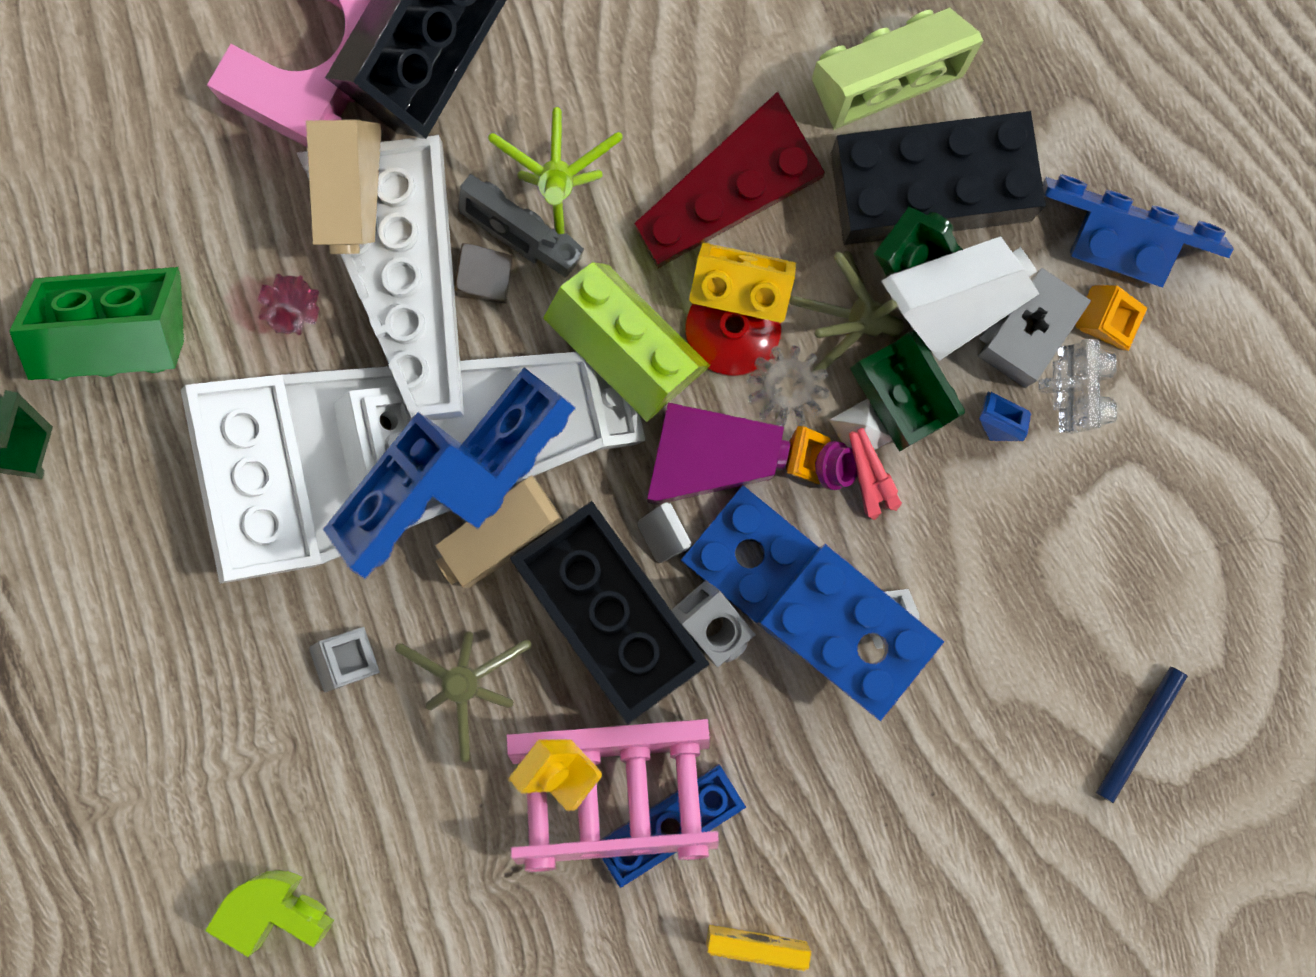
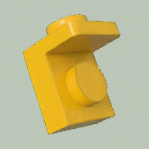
[508,739,602,811]

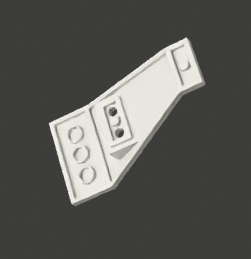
[181,352,646,584]

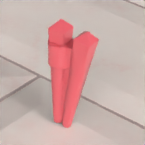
[849,428,902,520]

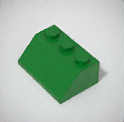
[9,267,184,381]

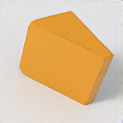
[1075,285,1147,351]

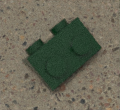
[850,330,965,452]

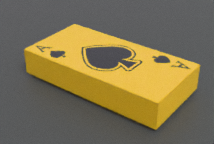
[706,925,811,971]

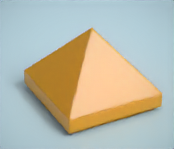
[786,426,830,484]

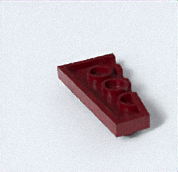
[634,91,825,268]

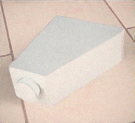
[882,236,1039,361]

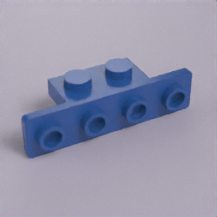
[1043,175,1234,288]

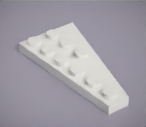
[297,135,464,420]

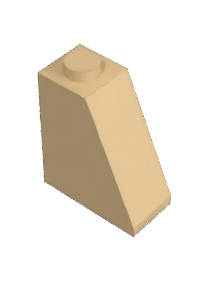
[306,120,381,254]
[435,475,563,588]

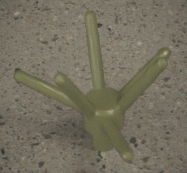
[789,251,904,375]
[395,631,532,762]

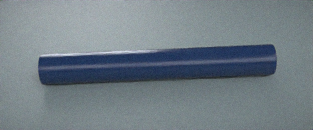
[1096,666,1188,804]

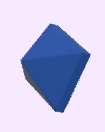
[979,392,1031,441]

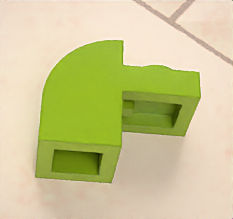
[205,870,334,957]

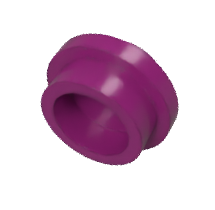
[815,441,857,490]

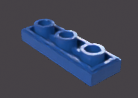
[600,764,747,888]

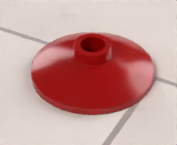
[685,304,781,376]

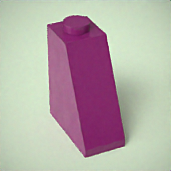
[647,402,790,505]

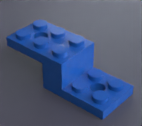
[323,367,576,579]
[681,485,945,721]

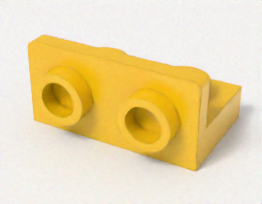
[689,242,796,323]

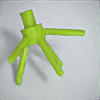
[488,107,623,234]

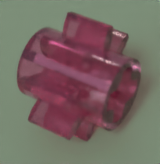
[257,273,320,335]

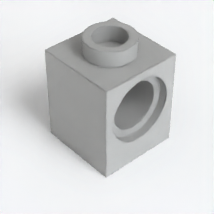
[671,580,755,667]

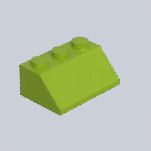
[543,262,710,422]

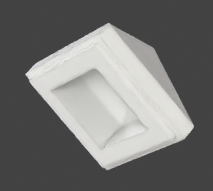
[829,399,892,450]

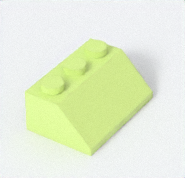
[812,8,983,130]

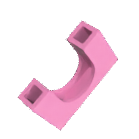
[207,0,370,147]

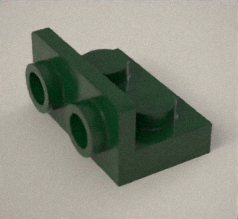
[874,207,963,277]

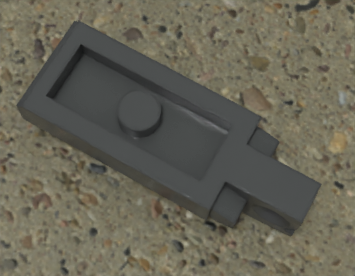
[458,174,584,278]

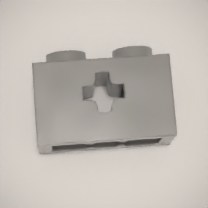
[978,268,1091,388]

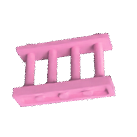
[507,719,719,872]

